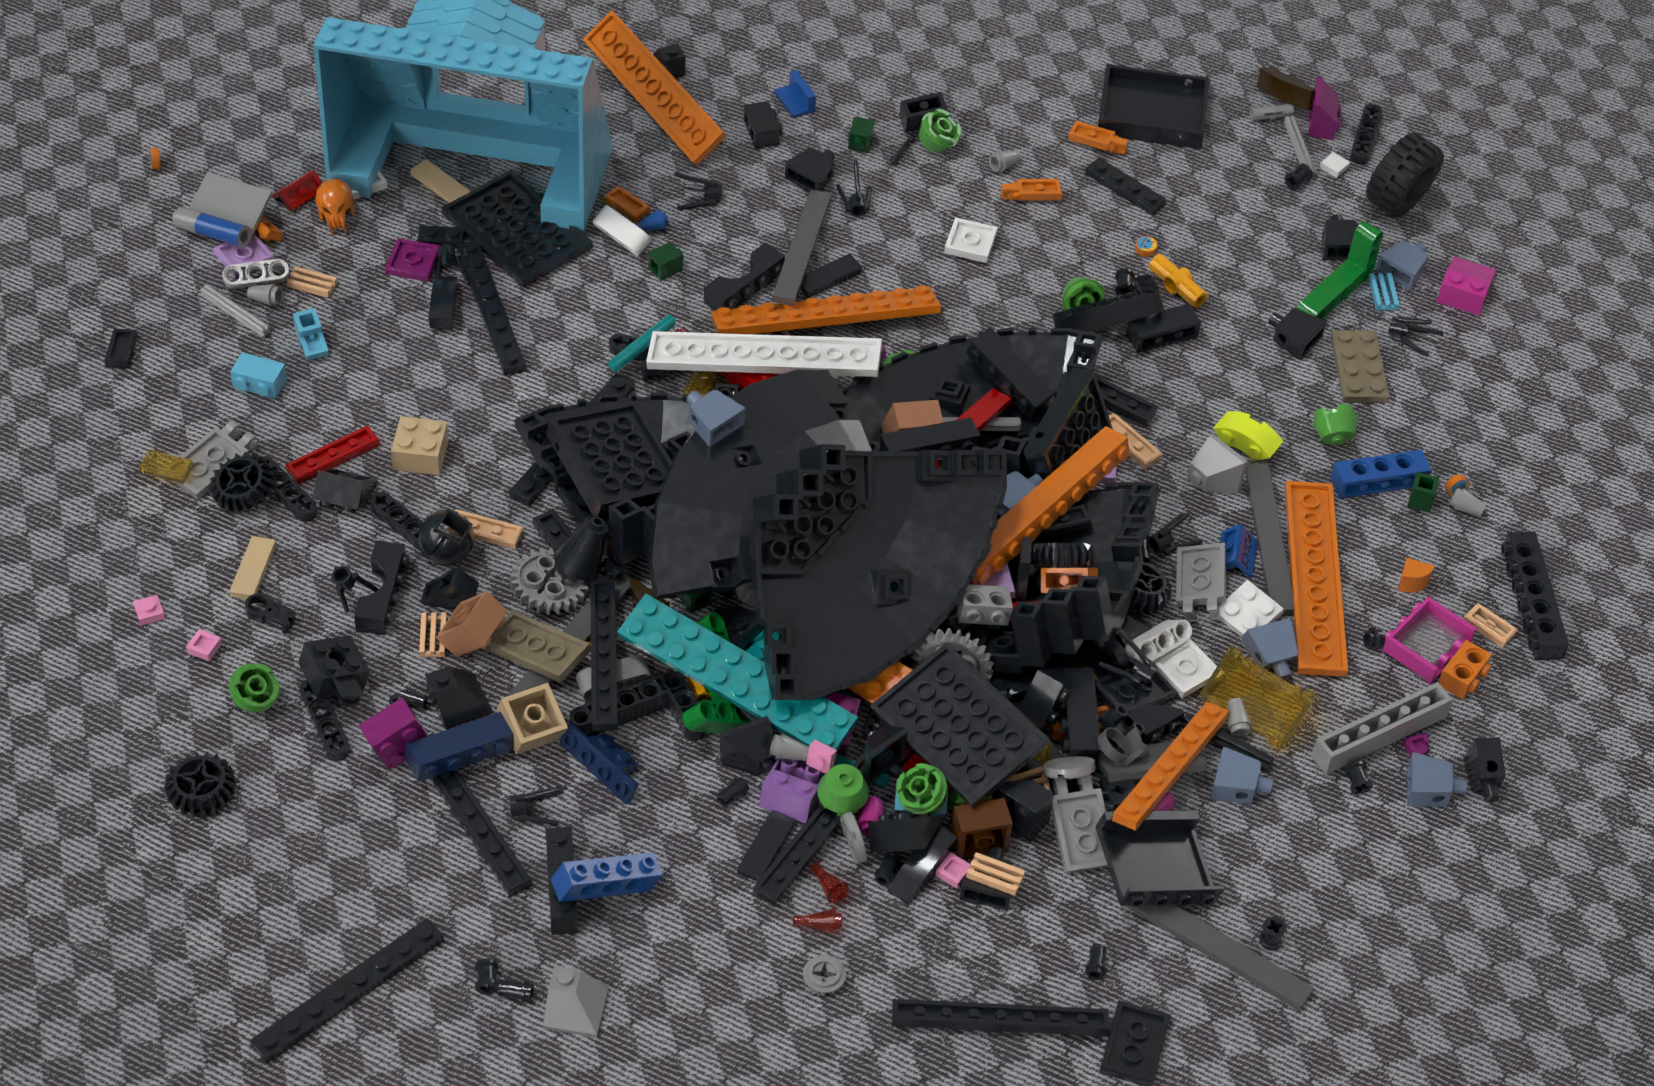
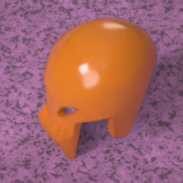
[315,179,356,235]

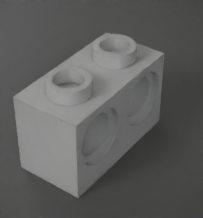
[956,585,1013,626]

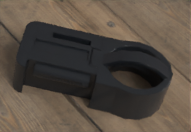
[245,594,296,633]

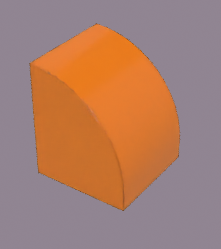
[1398,558,1435,593]

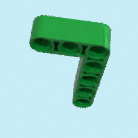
[1296,221,1384,319]
[682,612,749,734]

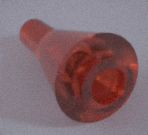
[810,862,849,903]
[793,908,843,934]

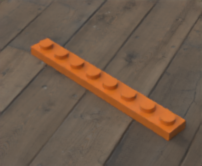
[1112,702,1229,831]

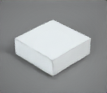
[1320,152,1350,178]

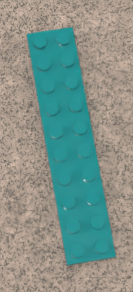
[617,593,858,750]

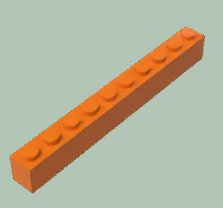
[969,426,1129,585]

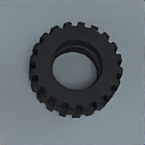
[1366,133,1444,217]

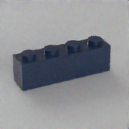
[405,712,514,782]

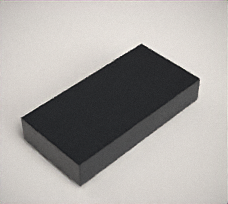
[104,328,138,369]

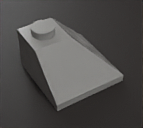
[1187,434,1247,494]
[543,965,608,1038]

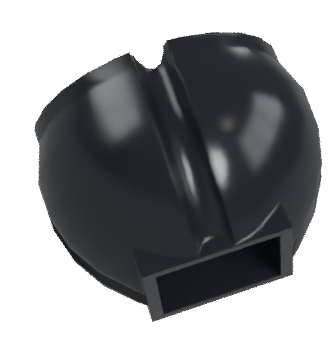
[418,508,475,566]

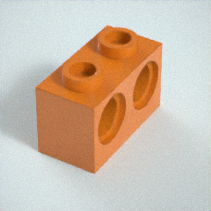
[1438,640,1492,700]

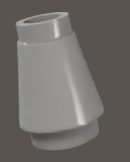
[989,150,1022,172]
[247,284,283,306]
[1449,487,1486,517]
[1227,698,1252,737]
[770,734,809,761]

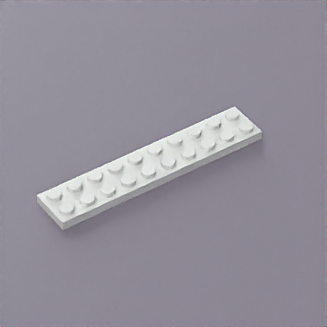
[646,331,882,377]

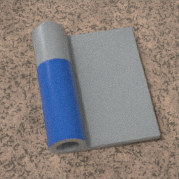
[172,172,273,248]

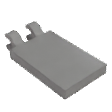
[164,420,258,500]
[1176,542,1226,623]
[1051,774,1108,873]

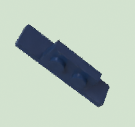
[559,723,639,804]

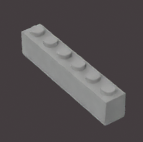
[1311,682,1453,775]

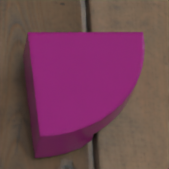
[1403,733,1429,758]

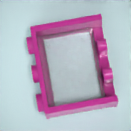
[1382,596,1477,685]

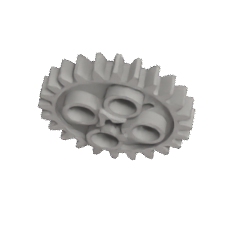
[509,548,589,615]
[912,628,994,682]

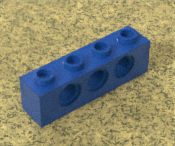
[1330,450,1432,498]
[551,852,663,902]

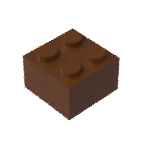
[951,798,1013,860]

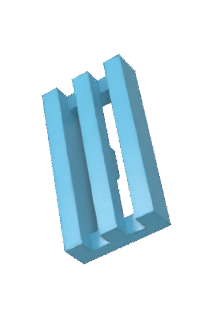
[1368,273,1399,310]

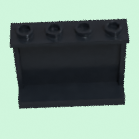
[1095,810,1224,907]

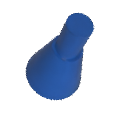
[635,209,669,232]

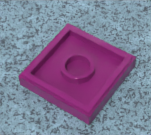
[385,238,441,282]

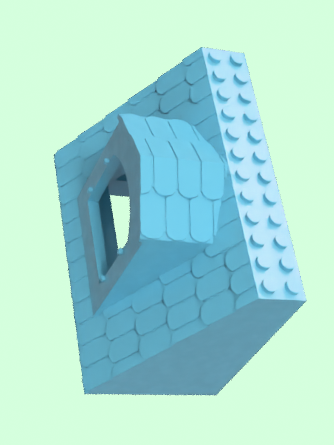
[313,0,613,232]

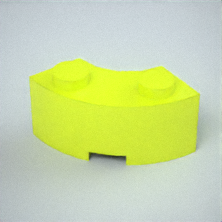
[1213,411,1283,461]

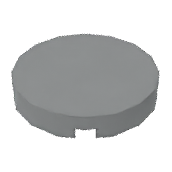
[1043,756,1095,779]
[840,812,867,864]

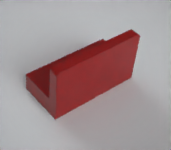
[272,170,322,211]

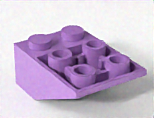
[759,756,837,823]

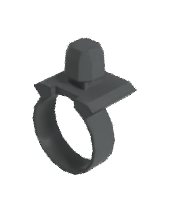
[1097,727,1149,766]

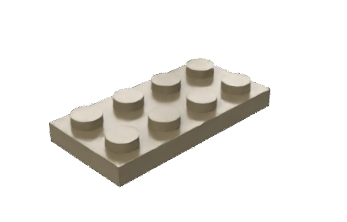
[1330,330,1390,403]
[484,610,591,683]

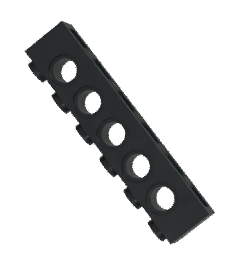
[1501,531,1569,660]

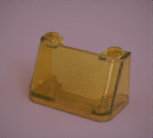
[1199,645,1320,749]

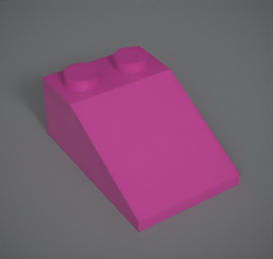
[1436,256,1496,315]

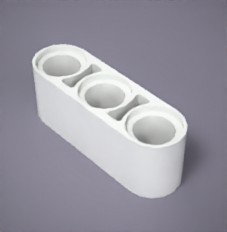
[592,205,652,256]
[223,259,289,289]
[1125,619,1192,662]

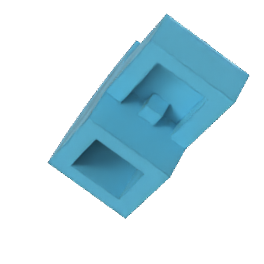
[293,308,329,361]

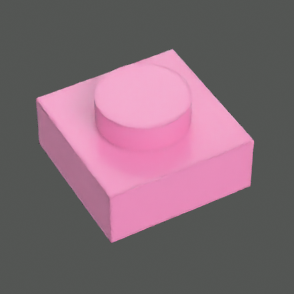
[133,595,165,626]
[186,629,222,662]
[806,740,837,774]
[935,852,970,889]

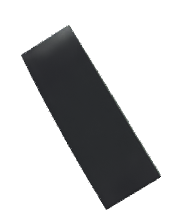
[429,276,458,329]
[888,825,958,905]

